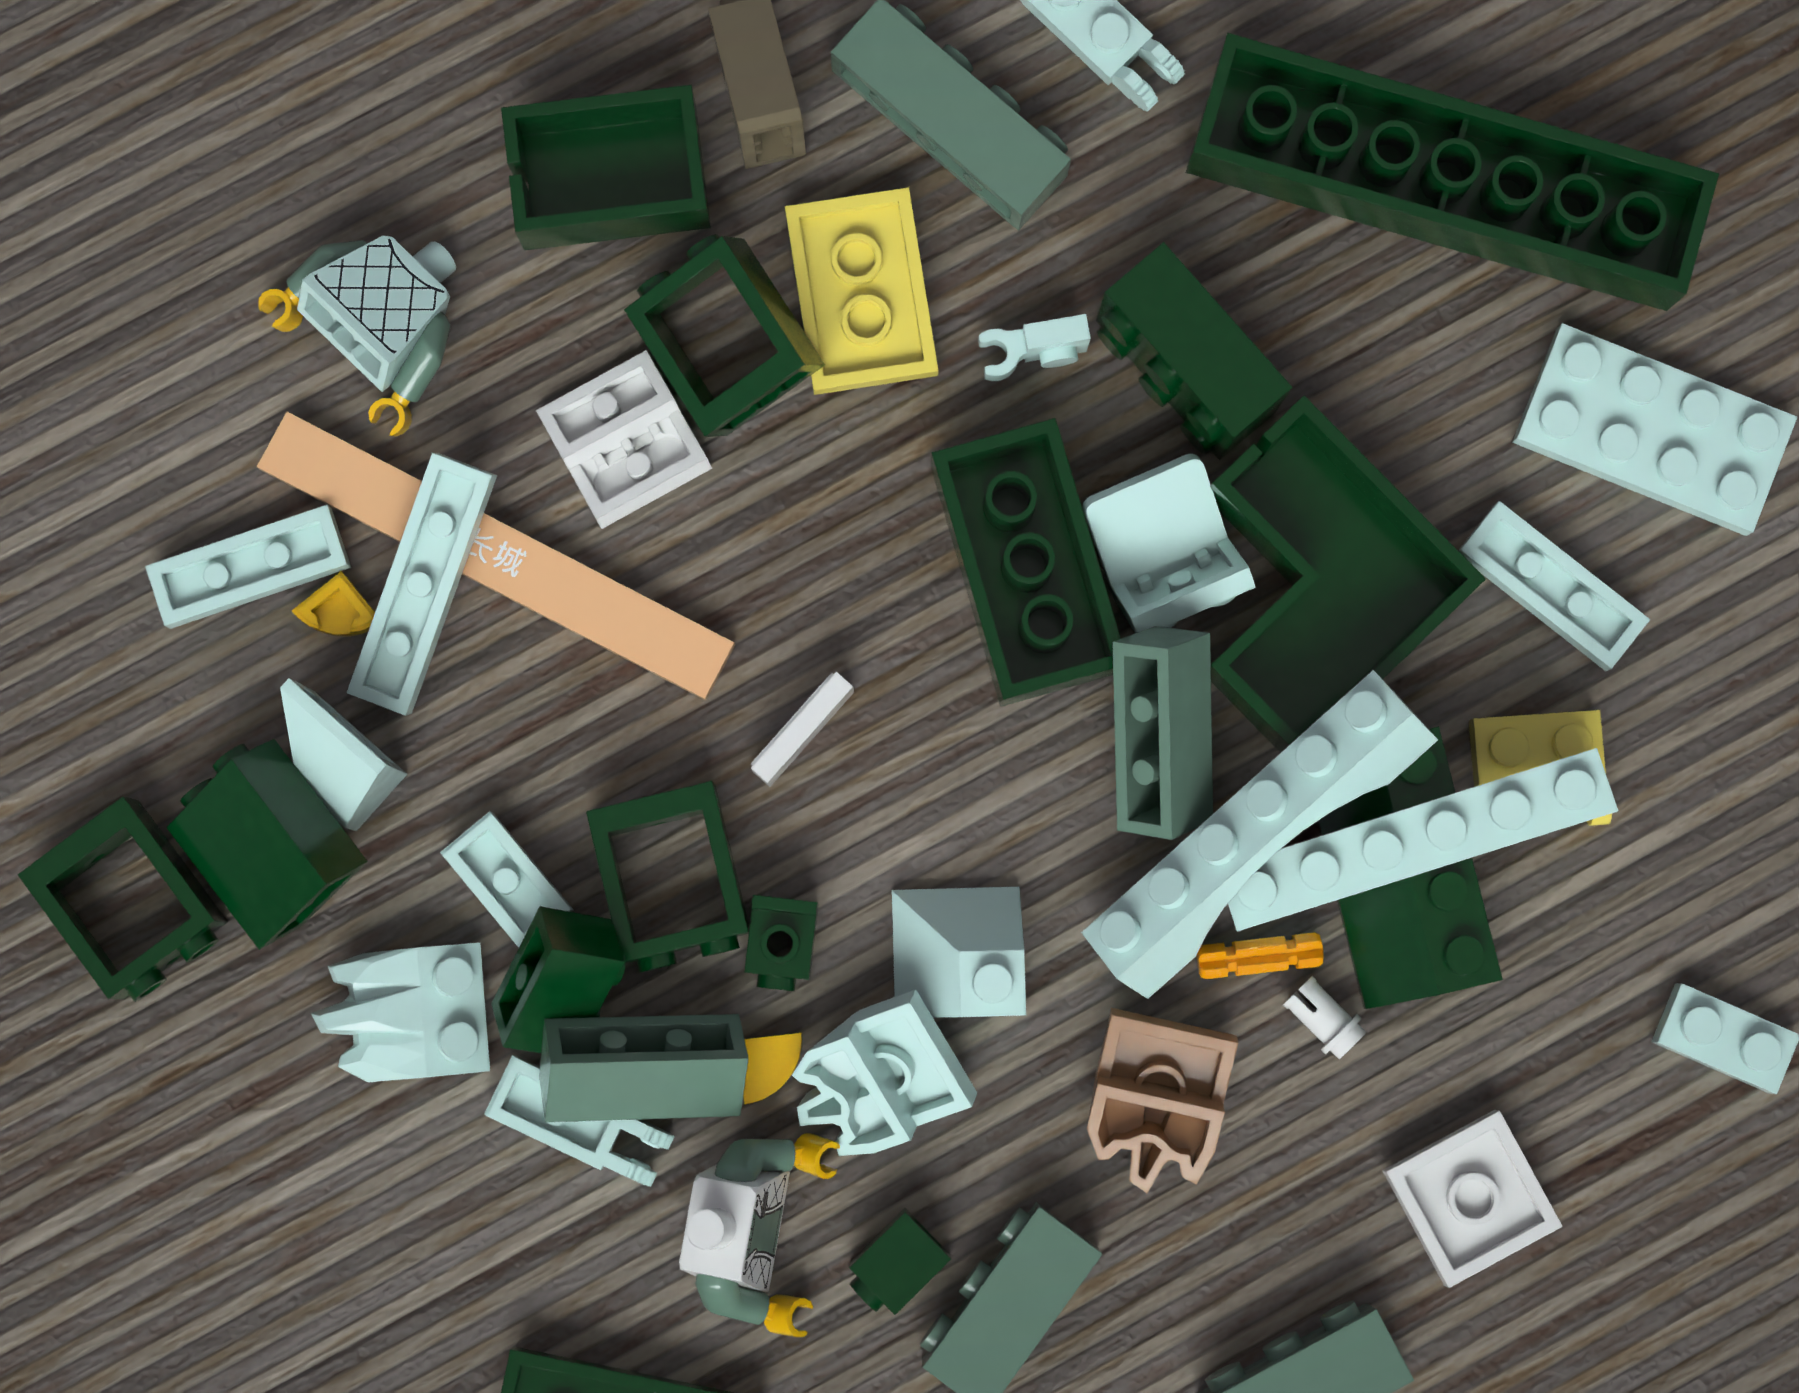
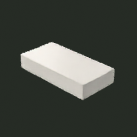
[751,672,854,787]

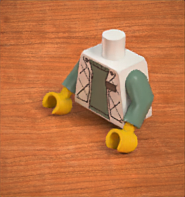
[679,1133,840,1337]

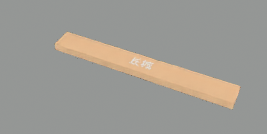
[257,412,735,700]

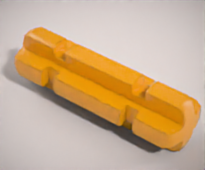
[1196,932,1324,979]

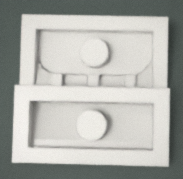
[536,350,712,529]

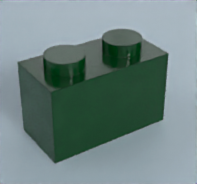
[491,906,626,1053]

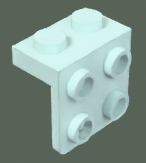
[1082,454,1256,633]

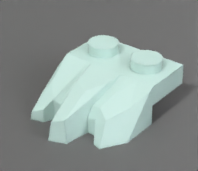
[311,943,490,1082]
[792,989,977,1156]

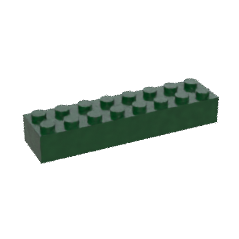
[1185,33,1719,311]

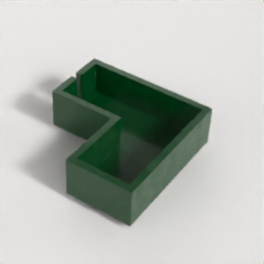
[1210,395,1486,753]

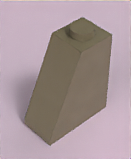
[708,0,806,169]

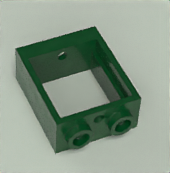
[624,234,825,437]
[586,781,750,973]
[17,796,228,1002]

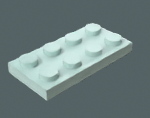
[1512,323,1797,536]

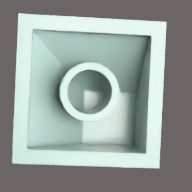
[280,678,407,831]
[892,887,1026,1018]

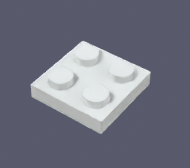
[1382,1110,1563,1288]

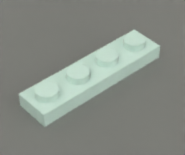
[347,453,497,716]

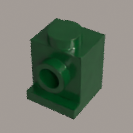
[744,895,819,991]

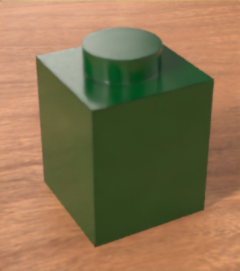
[849,1208,951,1315]

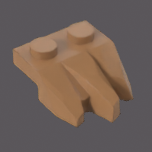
[1087,1008,1238,1194]

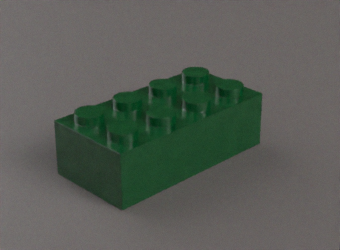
[930,418,1121,707]

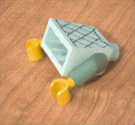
[258,236,456,436]

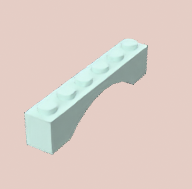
[1081,670,1438,999]
[1228,748,1618,931]

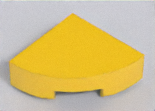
[292,571,375,637]
[743,1032,802,1104]

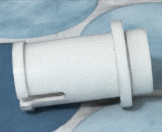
[1283,976,1366,1059]

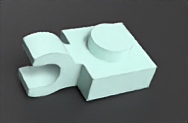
[978,314,1091,381]

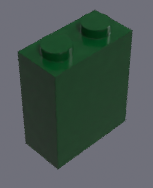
[166,739,368,950]

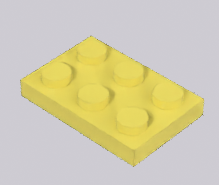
[785,187,938,395]

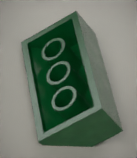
[1317,726,1503,1009]

